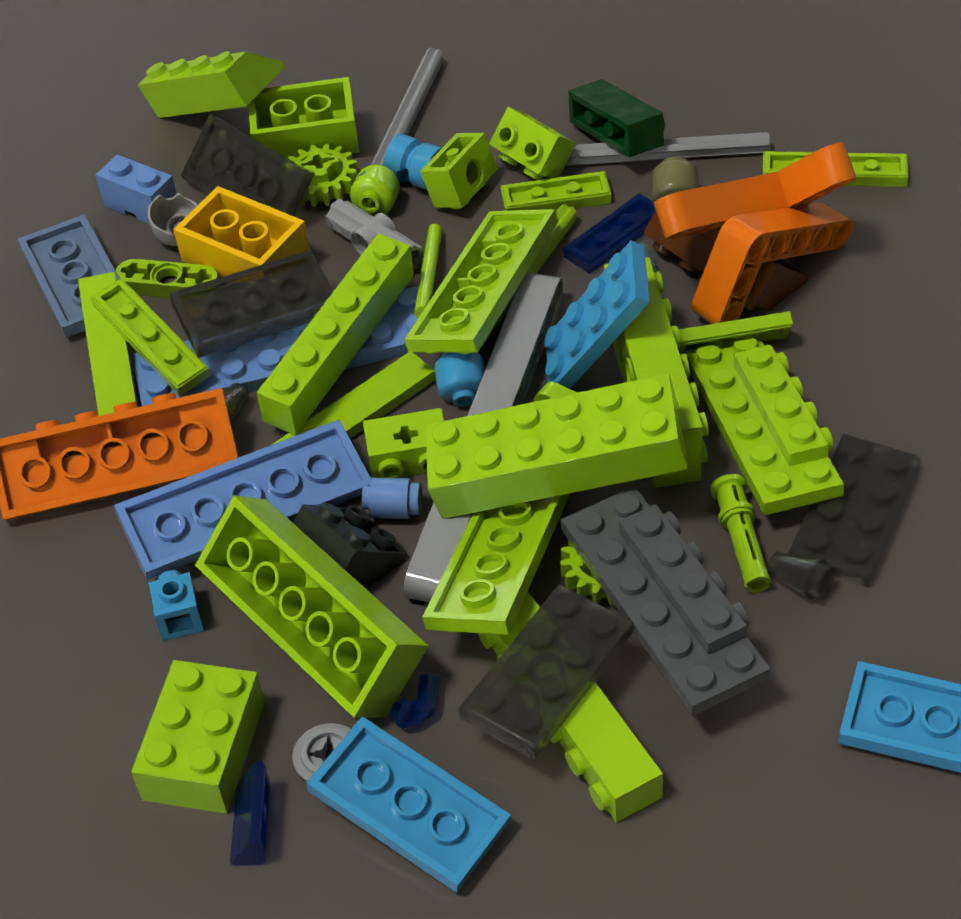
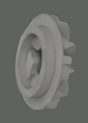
[292,723,351,782]

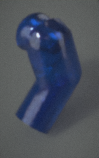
[390,674,441,729]

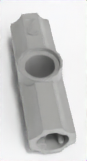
[325,198,424,271]

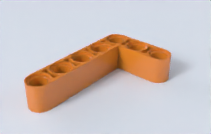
[653,142,857,240]
[691,203,854,324]

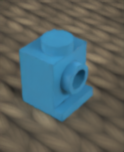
[148,570,204,641]

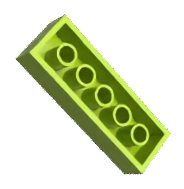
[604,257,709,488]
[426,373,688,519]
[195,495,429,718]

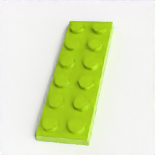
[422,493,570,635]

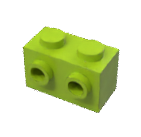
[489,107,577,180]

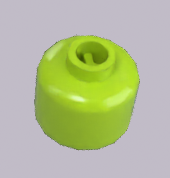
[350,164,400,216]

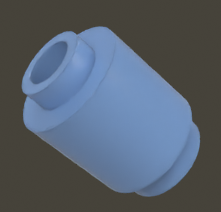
[362,478,422,519]

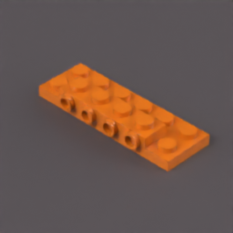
[0,388,239,521]

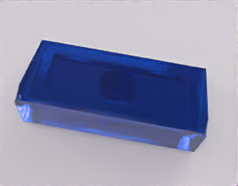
[230,761,271,866]

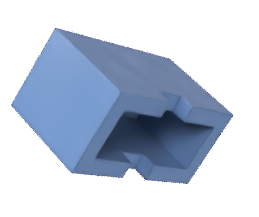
[95,154,177,224]

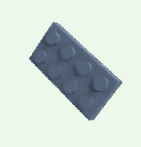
[17,214,120,338]

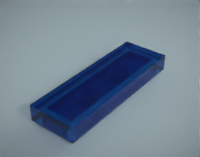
[563,193,655,274]

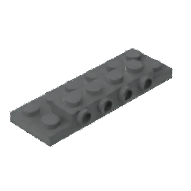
[561,486,771,716]

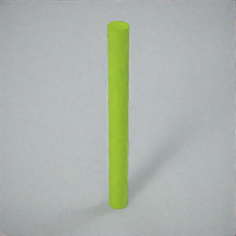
[414,224,442,318]

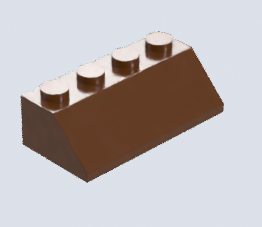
[643,195,810,311]

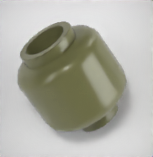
[652,156,699,201]

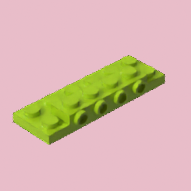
[404,209,558,354]
[684,336,844,516]

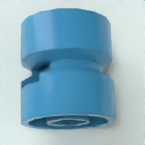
[383,133,442,191]

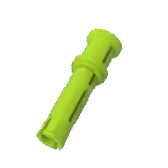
[710,474,772,593]

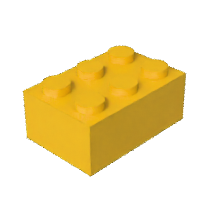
[173,186,310,298]

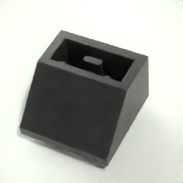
[293,503,407,589]

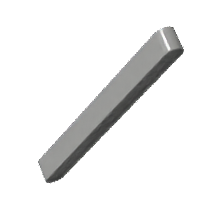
[404,272,563,602]

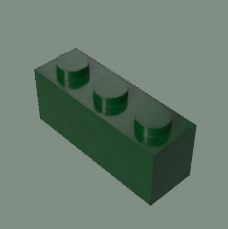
[568,79,665,158]

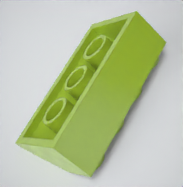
[138,51,286,118]

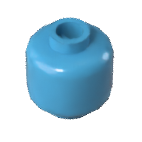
[434,352,485,407]

